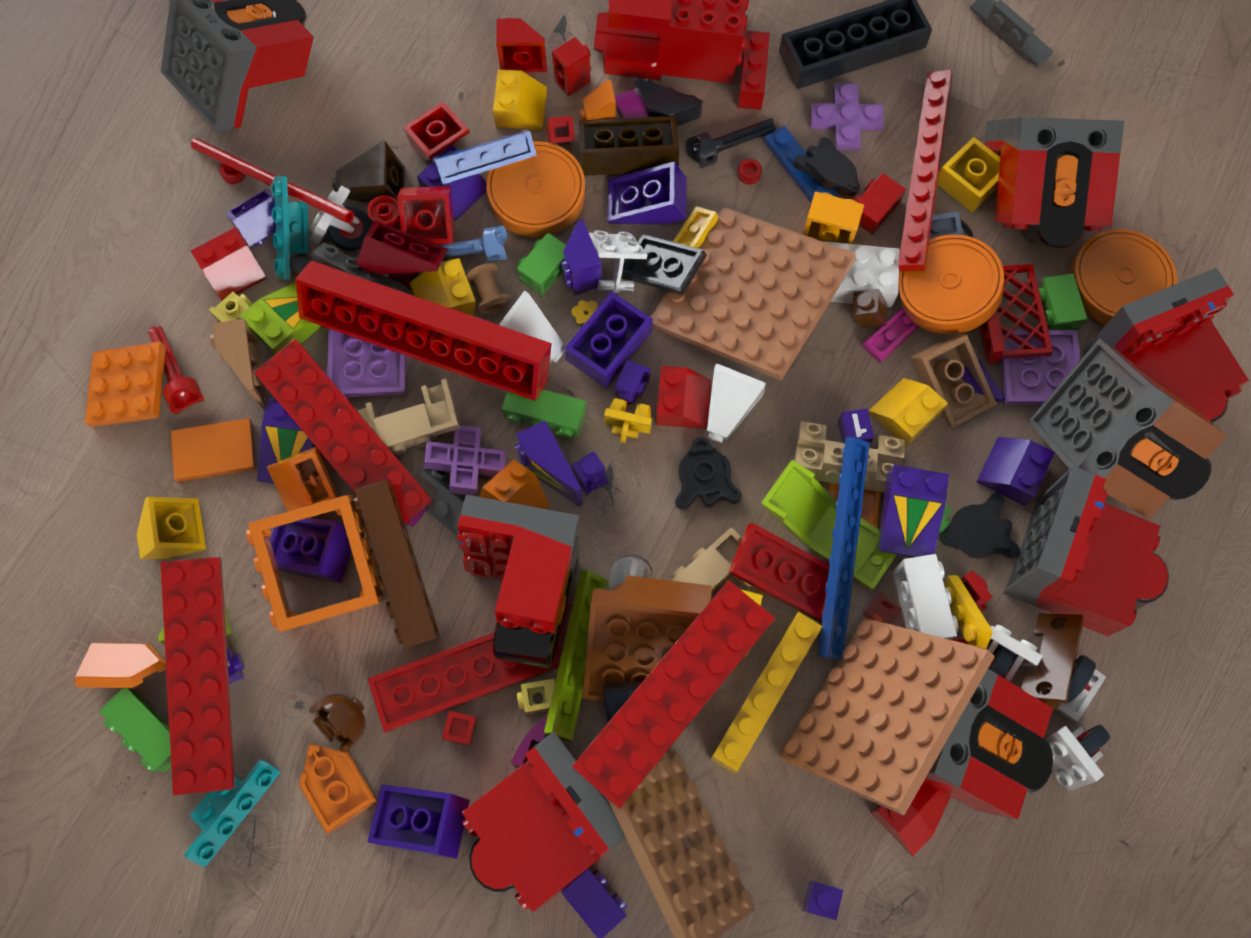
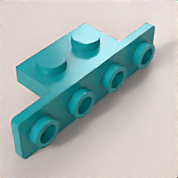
[271,176,309,280]
[184,759,280,867]

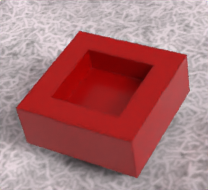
[442,711,477,746]

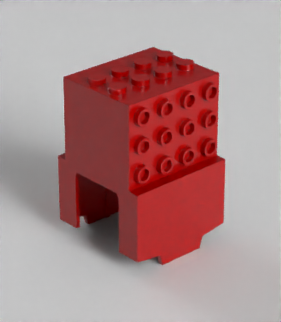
[593,0,749,84]

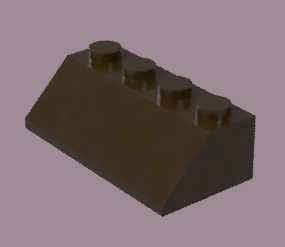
[579,116,679,176]

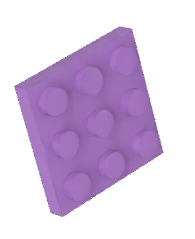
[327,329,407,398]
[1000,330,1081,405]

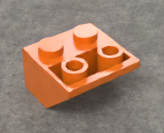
[267,447,339,512]

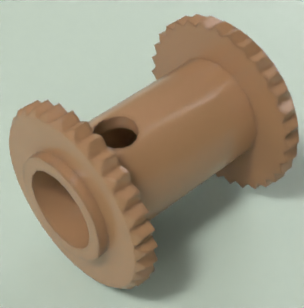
[466,264,511,315]

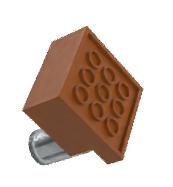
[582,554,711,702]

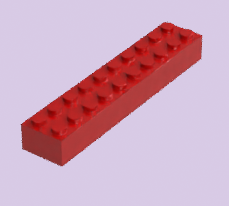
[295,261,552,401]

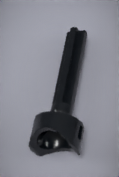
[686,118,776,169]

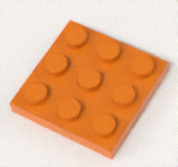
[85,342,166,427]

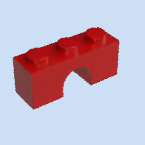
[738,30,770,110]

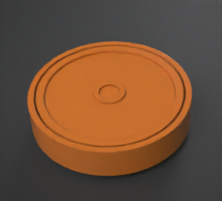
[486,141,586,238]
[1069,229,1177,325]
[898,235,1004,334]

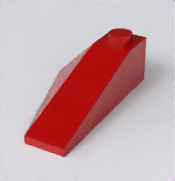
[870,782,950,856]

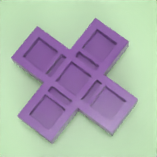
[810,83,884,151]
[424,425,506,496]

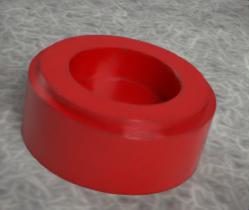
[737,159,762,185]
[219,163,246,184]

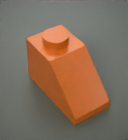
[579,80,616,121]

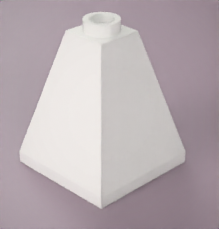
[499,291,565,363]
[707,363,766,443]

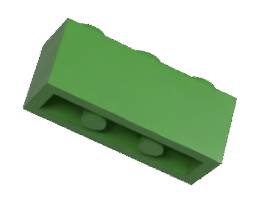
[502,389,587,439]
[99,688,171,772]

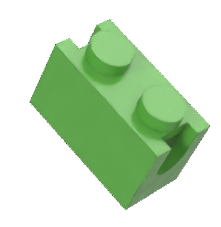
[517,233,566,296]
[1038,273,1087,330]

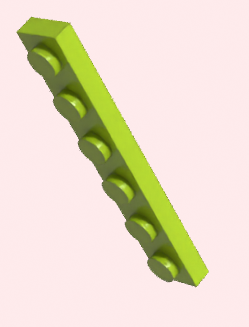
[544,570,607,741]

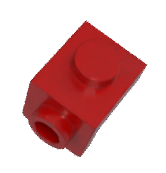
[960,570,993,612]

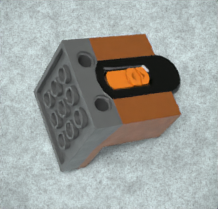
[1028,338,1227,519]

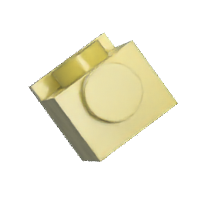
[209,292,253,323]
[517,678,555,715]

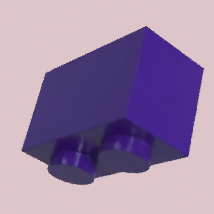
[562,868,628,938]

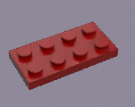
[728,523,830,622]

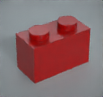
[552,37,591,97]
[854,172,906,235]

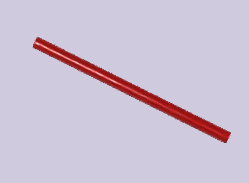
[191,138,354,224]

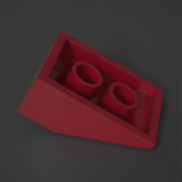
[356,220,448,274]

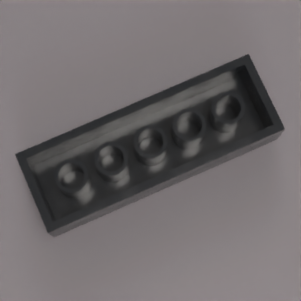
[779,0,932,89]

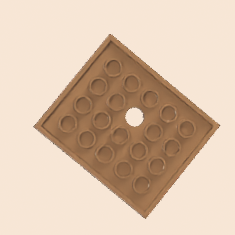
[608,750,755,938]

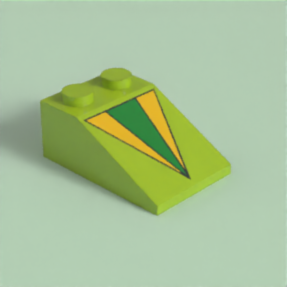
[240,282,322,355]

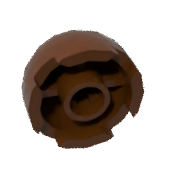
[309,694,366,751]

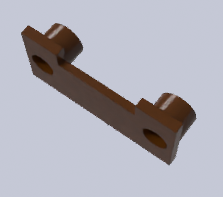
[1021,613,1085,710]

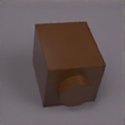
[852,289,887,328]

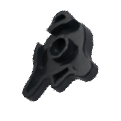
[793,137,860,196]
[675,437,742,510]
[940,493,1020,558]

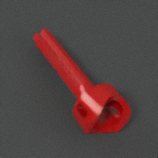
[148,326,204,414]

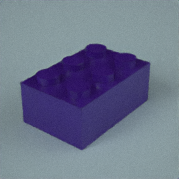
[564,291,653,389]

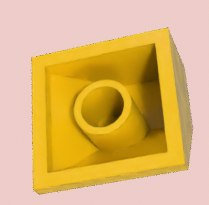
[137,497,206,559]

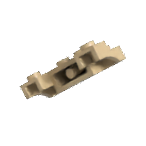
[357,379,460,455]
[794,421,905,493]
[671,527,752,594]

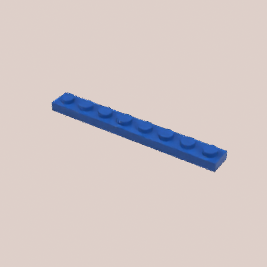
[818,437,870,659]

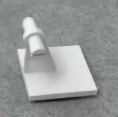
[589,231,647,293]

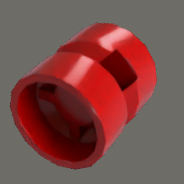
[367,195,401,230]

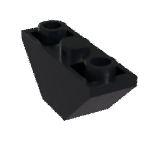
[634,77,703,126]

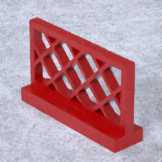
[979,264,1053,364]

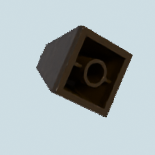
[332,141,405,204]

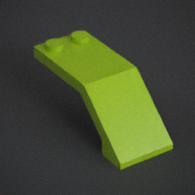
[761,460,897,591]

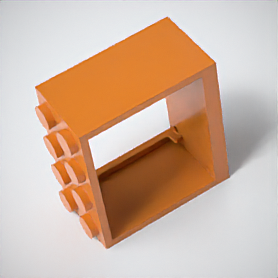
[246,495,385,632]

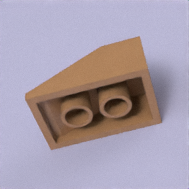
[210,318,267,410]
[910,335,997,428]

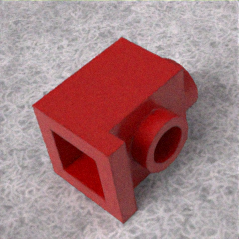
[545,116,575,143]

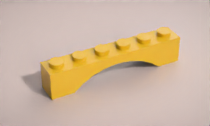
[711,612,822,775]

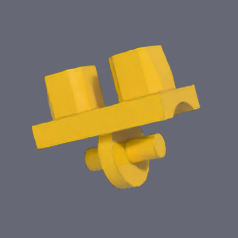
[604,398,652,444]

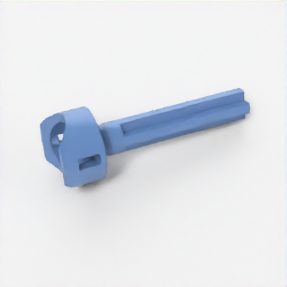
[437,226,508,262]

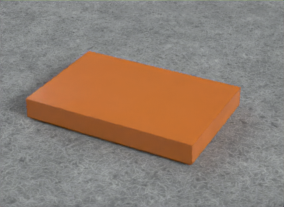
[171,418,256,482]

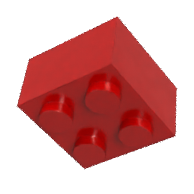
[397,186,456,244]

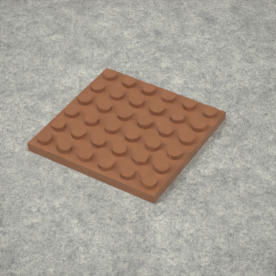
[650,207,856,381]
[779,618,995,815]

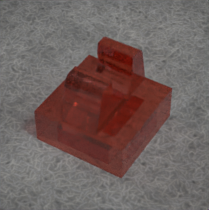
[863,591,902,624]

